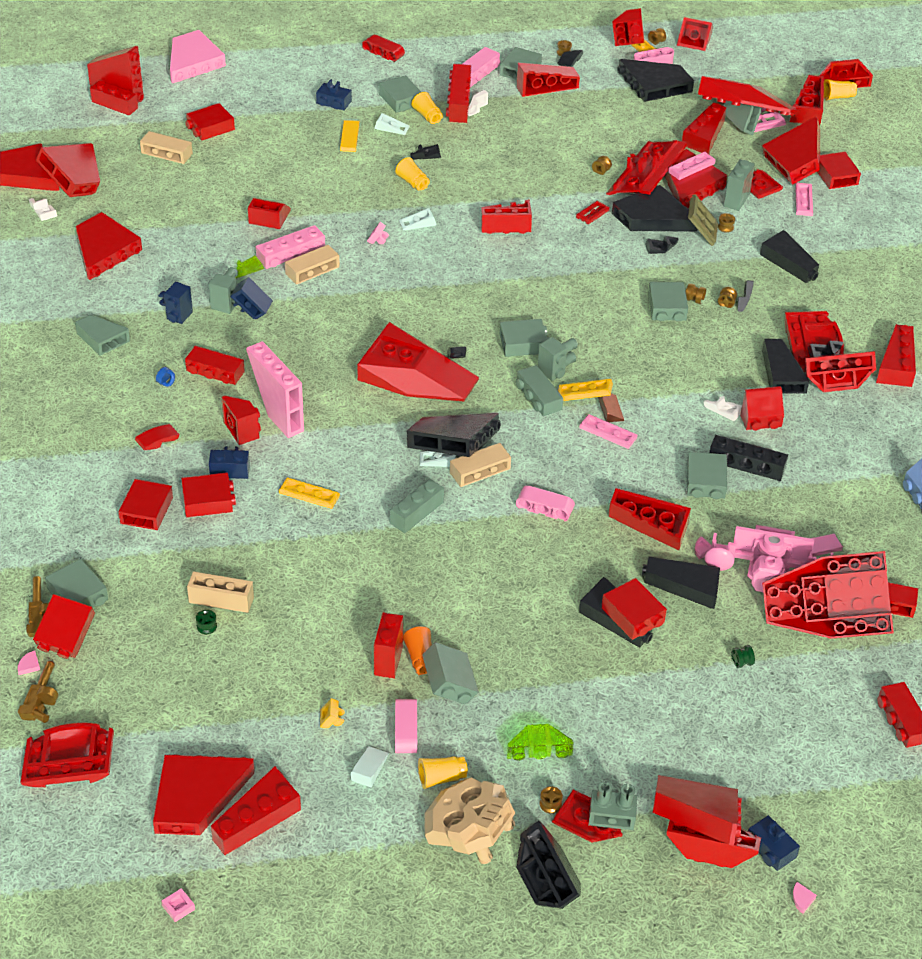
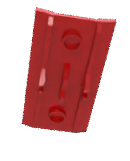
[606,140,687,195]

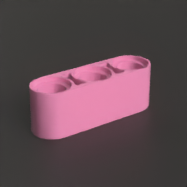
[634,47,674,64]
[516,486,575,522]
[395,699,417,753]

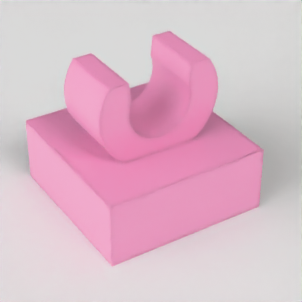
[367,222,389,244]
[161,888,195,922]

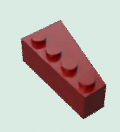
[876,324,916,387]

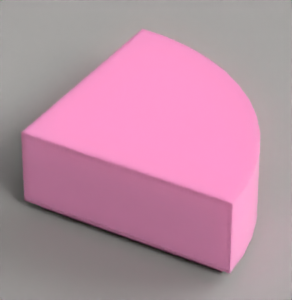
[695,536,712,560]
[18,651,40,675]
[793,882,817,914]

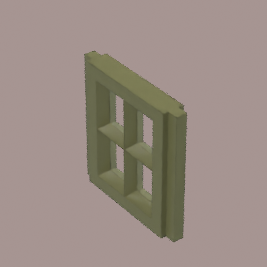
[688,194,718,246]

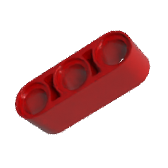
[362,34,405,62]

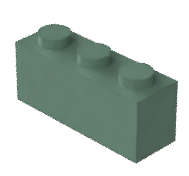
[516,365,563,416]
[390,478,444,533]

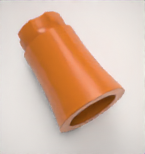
[403,626,432,675]

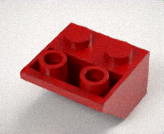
[612,8,644,46]
[248,198,291,229]

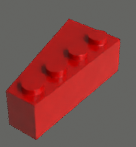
[516,63,580,97]
[446,64,471,123]
[790,75,824,125]
[682,102,727,154]
[609,488,691,551]
[211,766,301,855]

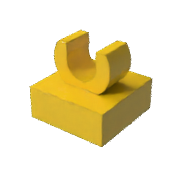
[320,698,345,728]

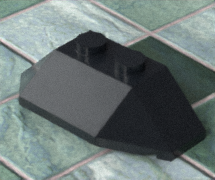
[516,820,581,909]

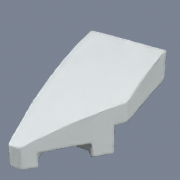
[468,90,488,116]
[29,198,57,221]
[704,396,742,421]

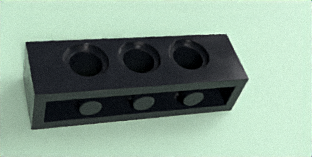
[709,434,789,481]

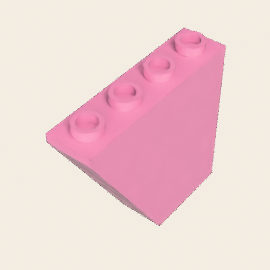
[170,30,226,83]
[246,341,304,438]

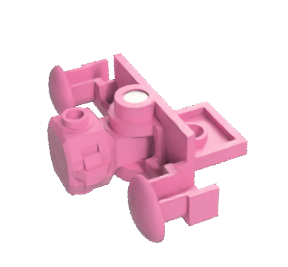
[704,525,834,593]

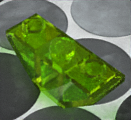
[507,724,574,761]

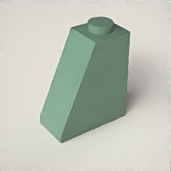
[723,100,762,135]
[75,315,130,356]

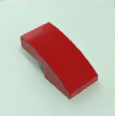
[135,424,180,451]

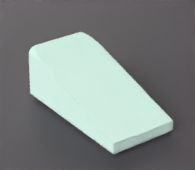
[374,113,410,135]
[399,208,436,230]
[420,451,460,467]
[351,746,389,788]

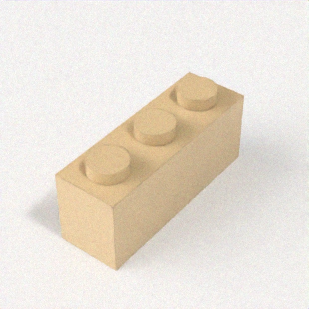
[140,131,193,164]
[285,245,340,285]
[450,443,511,487]
[187,572,254,613]

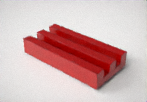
[576,201,610,225]

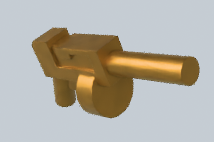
[26,576,49,637]
[18,661,58,723]

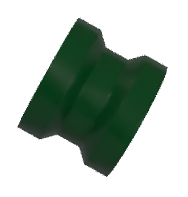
[196,610,217,635]
[731,645,755,668]

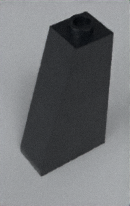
[760,230,819,283]
[762,339,809,394]
[641,556,720,609]
[579,577,653,648]

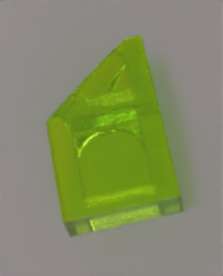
[235,255,264,278]

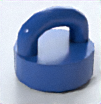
[156,367,175,387]

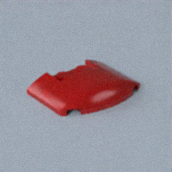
[784,311,844,372]
[20,723,114,788]

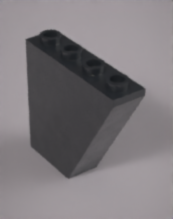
[617,59,694,102]
[612,185,698,232]
[407,413,501,457]

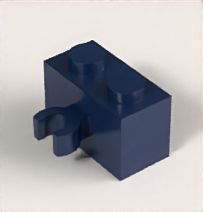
[316,79,352,111]
[230,277,273,319]
[158,281,193,324]
[209,446,250,479]
[748,815,800,871]

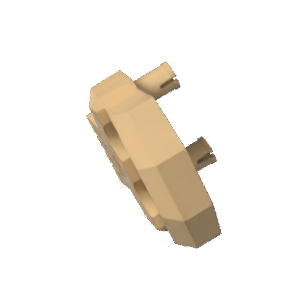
[425,777,515,864]

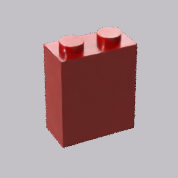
[185,103,235,141]
[817,152,861,189]
[181,473,236,517]
[119,479,173,531]
[602,578,667,640]
[33,594,95,659]
[374,612,403,679]

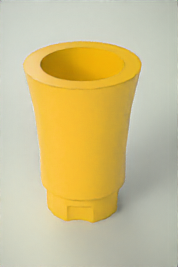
[824,79,857,101]
[412,92,443,124]
[395,157,430,191]
[418,756,468,789]

